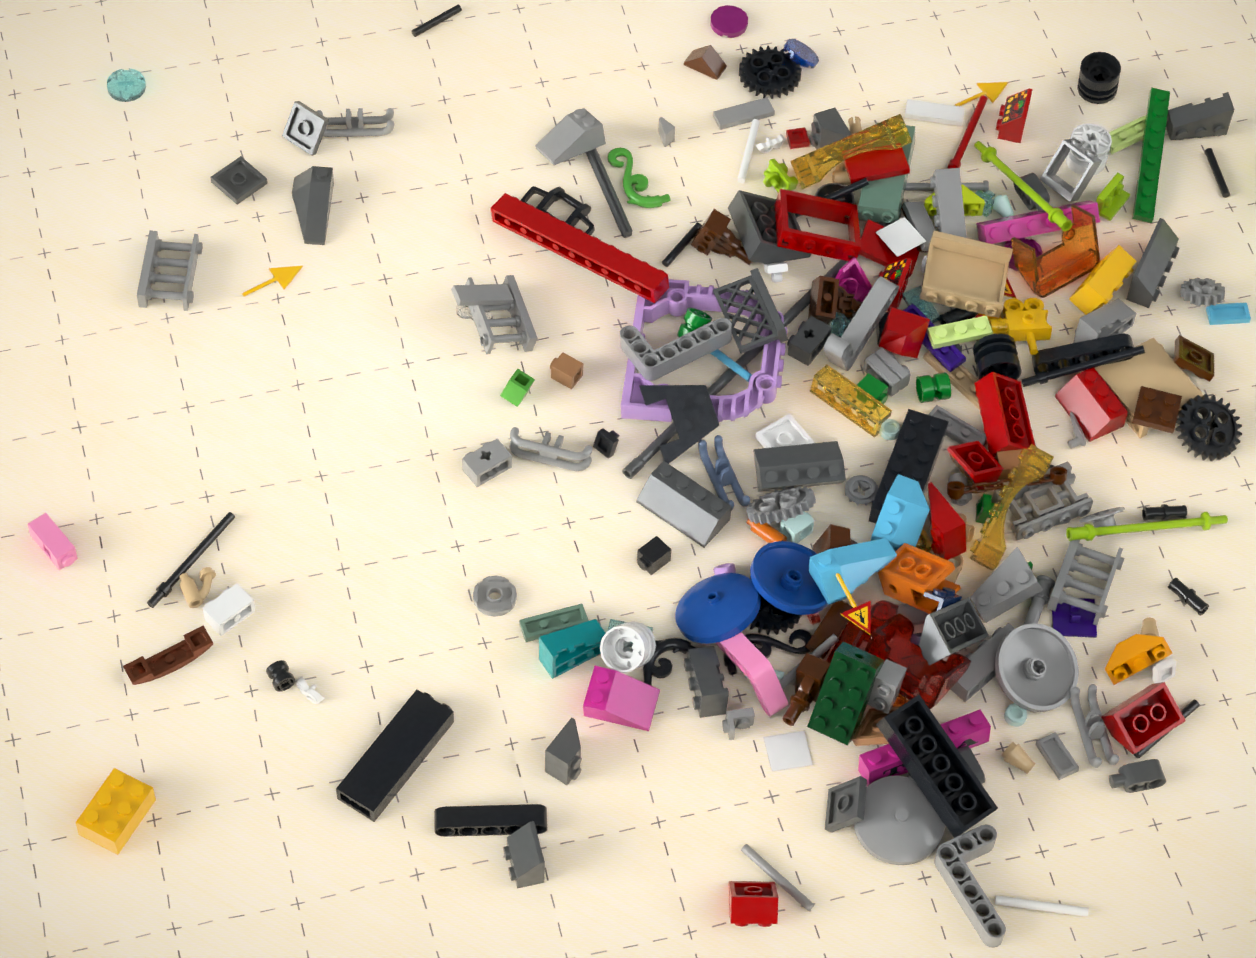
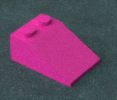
[583,666,660,731]

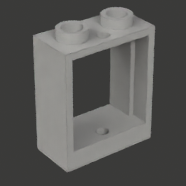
[1039,138,1102,202]

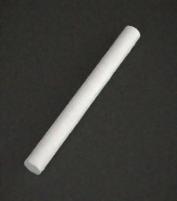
[737,119,760,183]
[995,895,1089,917]

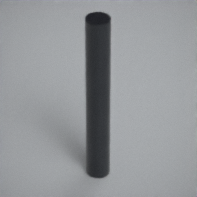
[411,4,462,37]
[1205,148,1230,198]
[662,222,702,267]

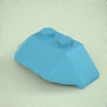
[871,474,930,551]

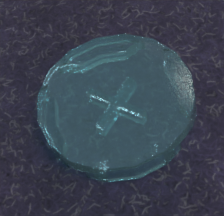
[107,68,146,102]

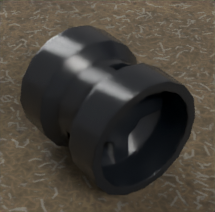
[266,660,296,692]

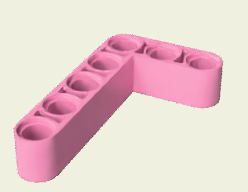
[715,632,789,717]

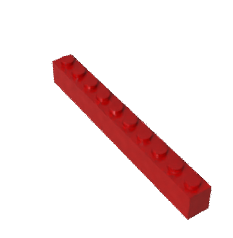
[491,193,669,303]

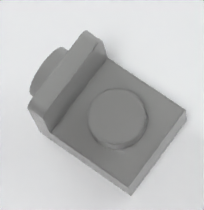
[722,707,755,740]

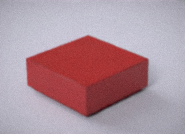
[786,127,810,149]

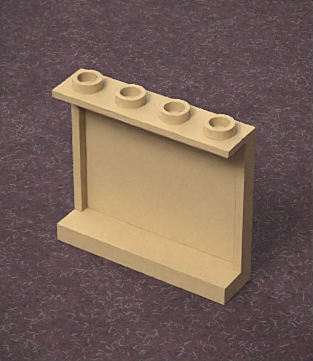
[919,231,1013,318]
[1094,338,1203,438]

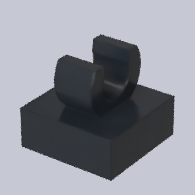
[593,428,620,459]

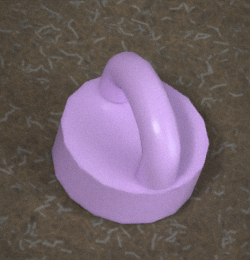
[713,563,736,575]

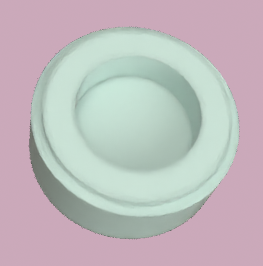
[879,419,901,440]
[1004,703,1027,727]

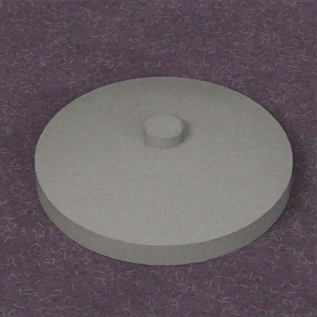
[995,623,1079,712]
[853,776,945,865]

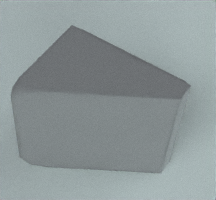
[658,117,675,147]

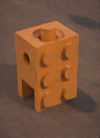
[878,543,961,614]

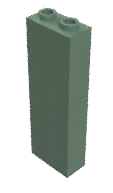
[858,123,915,224]

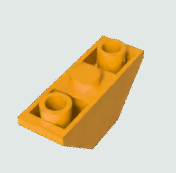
[1105,634,1173,685]

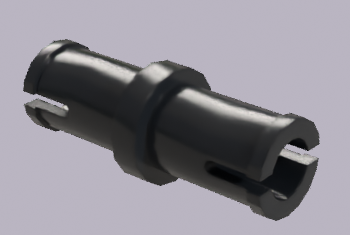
[1142,504,1187,521]
[1168,578,1209,616]

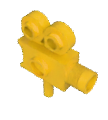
[989,298,1052,355]

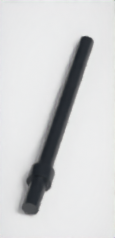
[1021,345,1145,387]
[147,512,235,608]

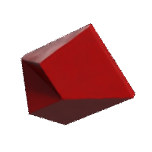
[878,307,930,358]

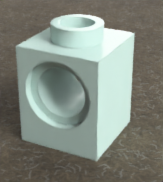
[779,511,814,543]

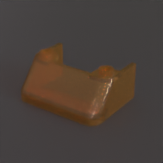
[1011,204,1100,298]

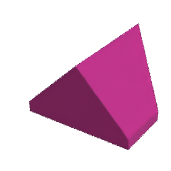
[835,258,872,302]

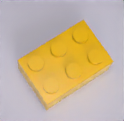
[1069,245,1137,315]
[76,768,156,855]

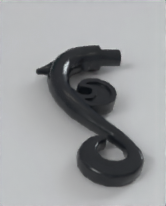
[723,629,812,675]
[643,638,696,686]

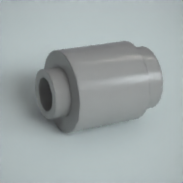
[947,473,972,506]

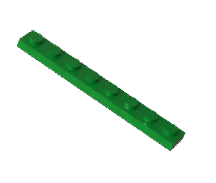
[1132,87,1170,223]

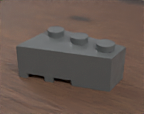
[1166,92,1235,140]
[684,646,729,718]

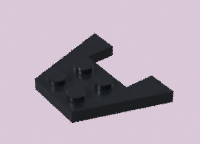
[639,385,720,464]

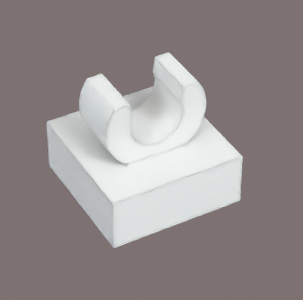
[764,262,788,283]
[1151,656,1176,683]

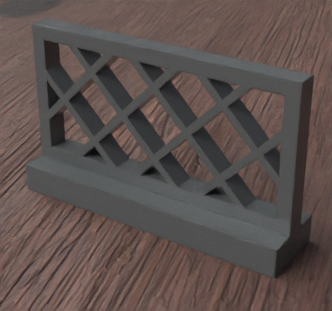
[713,268,788,354]

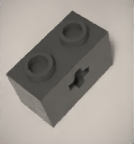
[787,316,832,366]

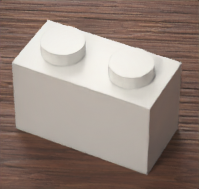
[203,583,255,636]

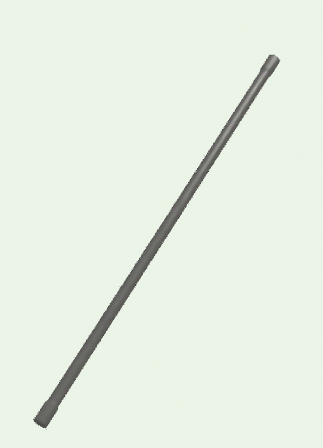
[622,213,901,479]

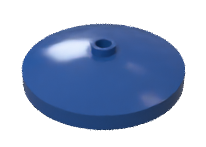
[750,541,828,615]
[675,573,761,644]

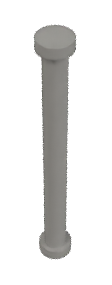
[905,180,989,192]

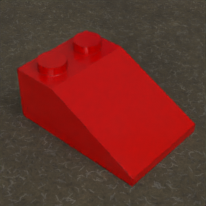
[928,482,966,560]

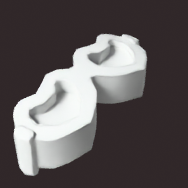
[756,134,786,153]
[295,675,325,704]

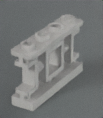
[992,461,1093,540]

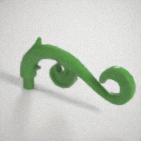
[607,147,671,208]

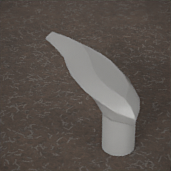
[1067,412,1086,449]

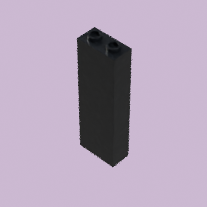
[336,689,454,822]

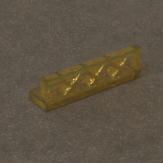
[810,365,892,438]

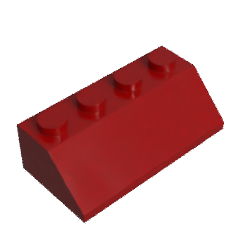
[974,372,1037,457]

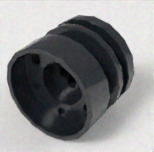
[1077,52,1121,104]
[973,334,1022,380]

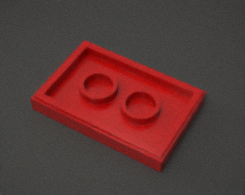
[842,141,910,184]
[859,219,919,278]

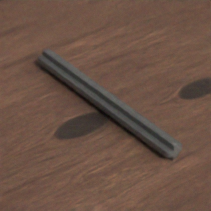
[585,148,633,238]

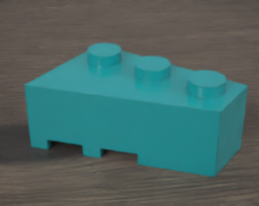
[539,619,606,679]

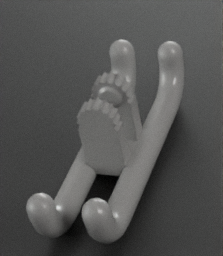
[316,108,394,137]
[509,427,593,471]
[1070,684,1119,768]

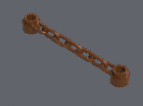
[947,466,1067,500]

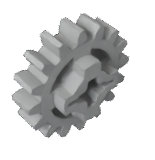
[1180,278,1225,306]

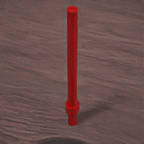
[947,95,988,169]

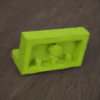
[1096,172,1130,221]

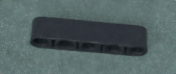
[1032,333,1134,375]
[434,804,548,837]

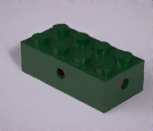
[807,641,884,746]

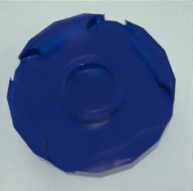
[783,39,819,69]

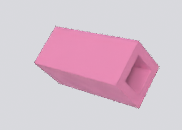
[28,513,78,570]

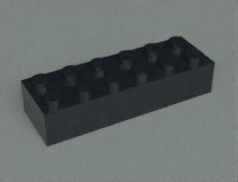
[869,409,949,524]
[876,695,998,838]

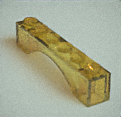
[790,114,912,189]
[969,444,1054,571]

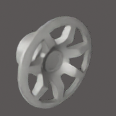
[1079,507,1125,537]

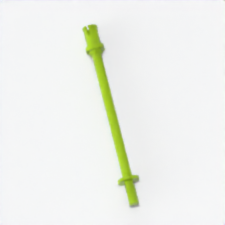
[974,141,1073,231]
[1066,512,1228,541]

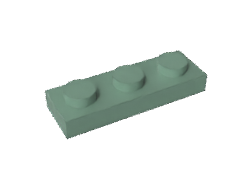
[519,603,589,642]

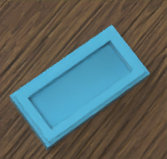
[1206,303,1251,325]

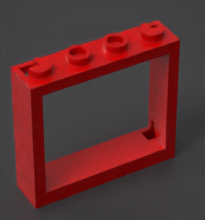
[775,189,861,261]

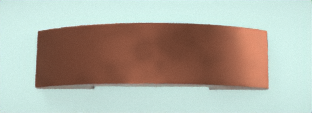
[123,625,213,685]

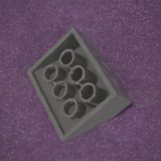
[728,190,812,264]

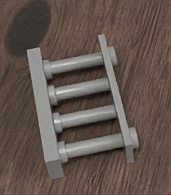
[137,230,203,311]
[465,275,538,355]
[1047,540,1125,625]

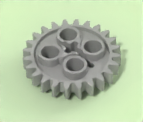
[746,486,816,524]

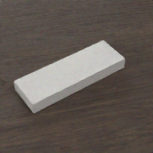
[904,99,965,126]

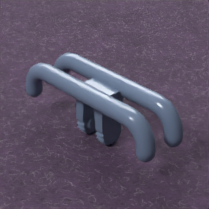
[698,435,750,511]

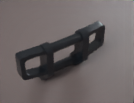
[520,186,595,235]

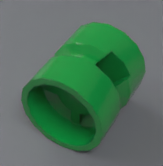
[677,308,712,337]
[916,372,951,403]

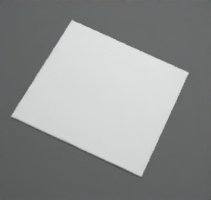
[876,217,926,257]
[763,731,813,771]

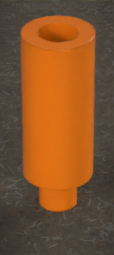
[746,519,787,543]

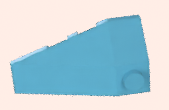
[809,538,897,605]

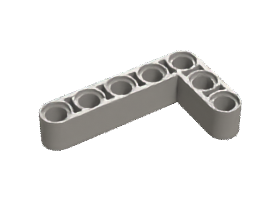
[824,276,899,371]
[620,318,732,381]
[934,824,1006,948]

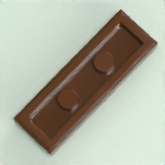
[805,600,853,659]

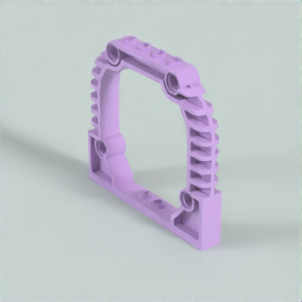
[621,279,787,422]

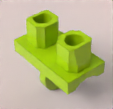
[763,158,798,193]

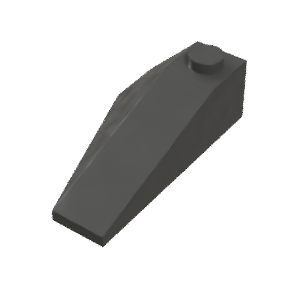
[292,166,334,245]

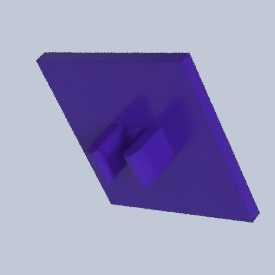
[1052,598,1097,638]

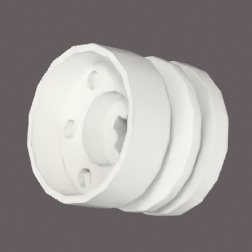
[1066,123,1112,175]
[600,621,656,673]

